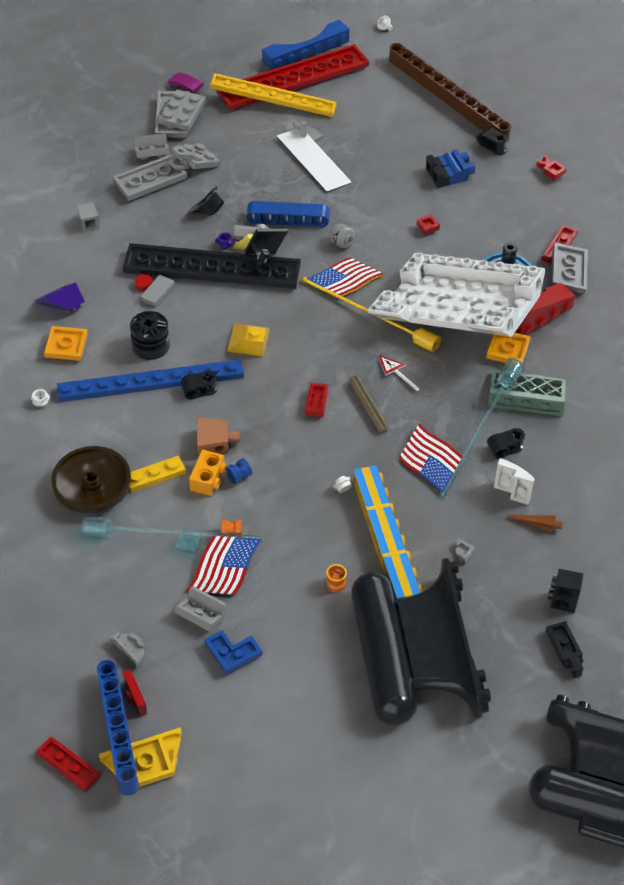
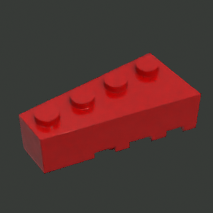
[515,283,575,335]

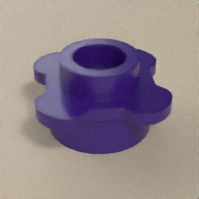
[215,232,235,249]

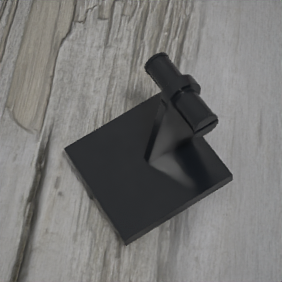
[244,228,288,271]

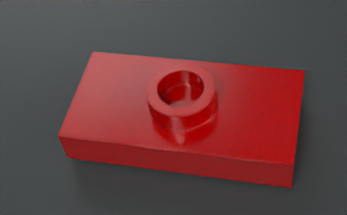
[305,383,329,417]
[123,669,147,717]

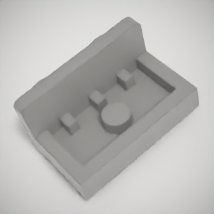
[134,133,170,160]
[175,586,226,631]

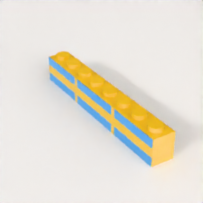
[353,465,423,600]

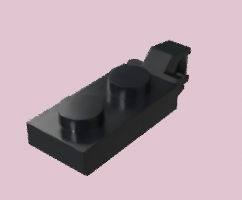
[545,621,584,678]

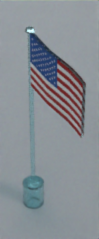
[399,358,524,498]
[82,517,265,596]

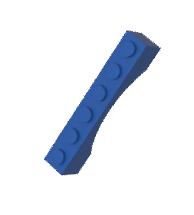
[262,20,350,70]

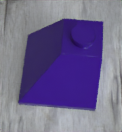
[35,282,85,311]

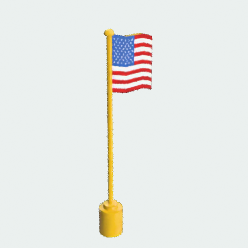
[302,258,442,353]

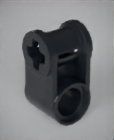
[477,127,507,155]
[181,371,218,399]
[486,428,525,459]

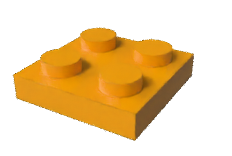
[44,326,88,361]
[486,333,531,367]

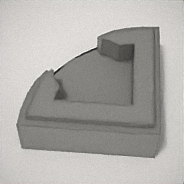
[455,538,475,565]

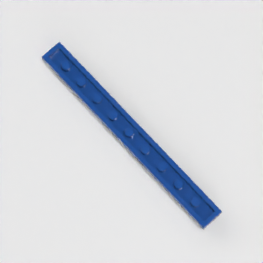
[57,359,244,402]

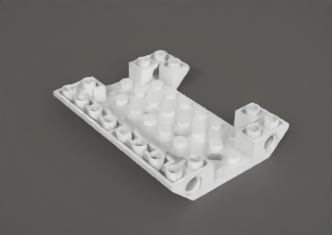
[368,253,545,337]

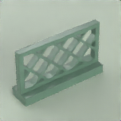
[488,370,566,416]

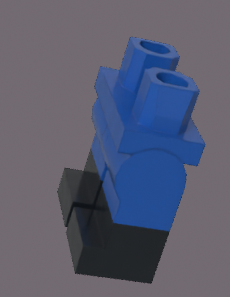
[426,149,475,188]

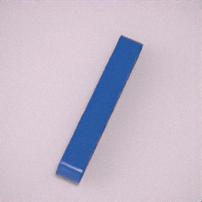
[97,660,139,795]

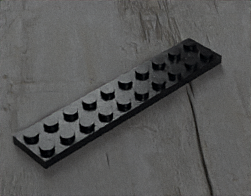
[123,243,301,289]

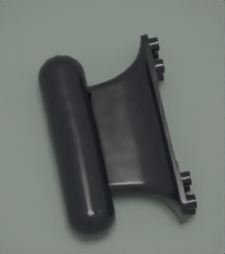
[351,558,491,726]

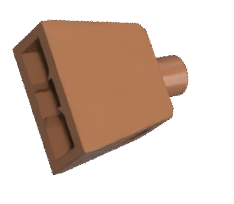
[197,417,240,458]

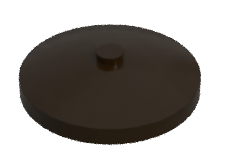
[52,446,131,513]

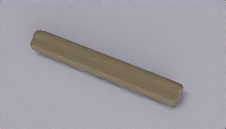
[349,375,388,433]

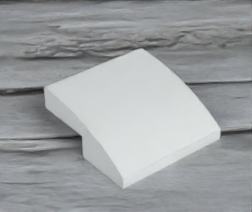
[494,458,535,505]

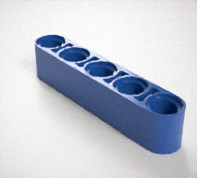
[246,201,330,227]

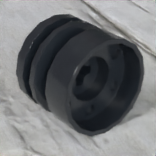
[130,311,170,360]

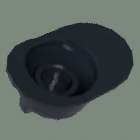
[187,186,224,216]

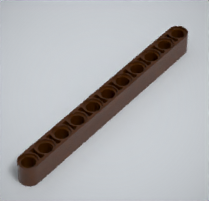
[389,43,511,142]

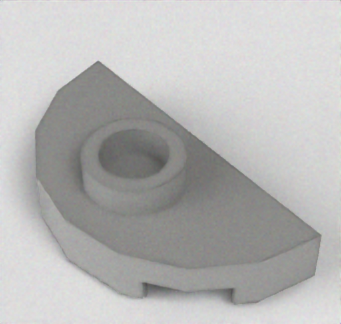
[110,632,145,667]

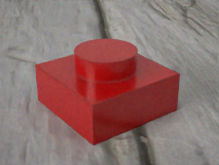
[416,214,440,235]

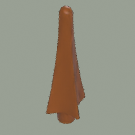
[508,514,563,534]

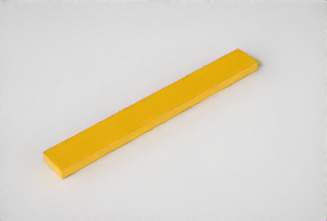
[210,73,337,117]

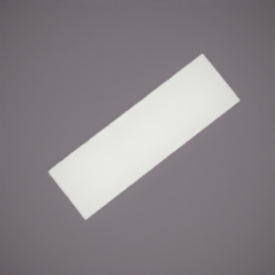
[277,129,351,191]

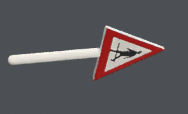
[378,355,419,391]

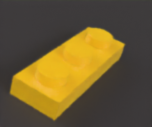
[130,455,186,493]

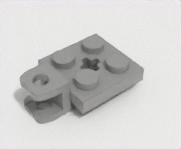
[168,143,220,169]

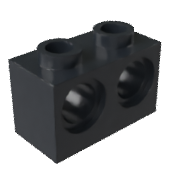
[548,569,584,613]

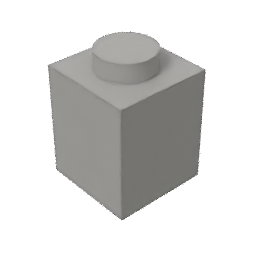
[77,202,100,232]

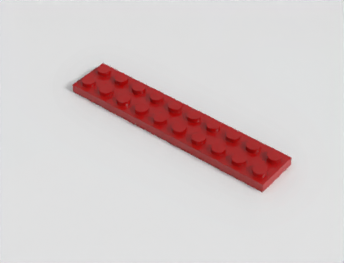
[216,44,369,110]

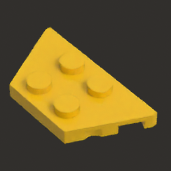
[98,727,182,787]

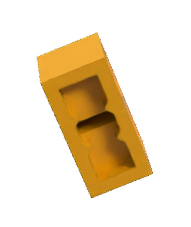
[189,450,227,496]

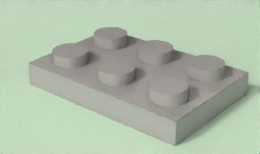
[158,90,206,131]
[551,243,588,294]

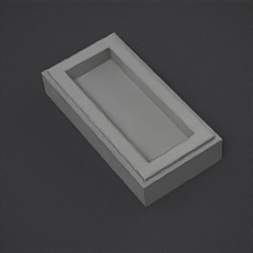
[140,275,175,307]

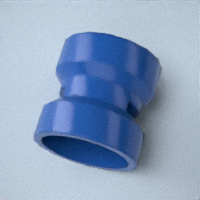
[225,458,252,484]

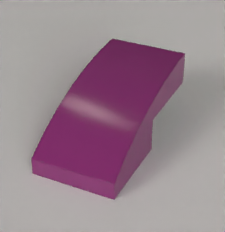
[168,73,204,93]

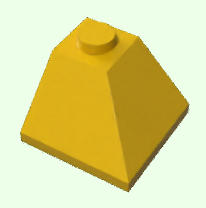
[227,323,270,357]

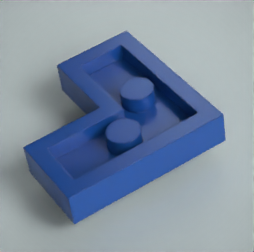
[204,630,263,675]

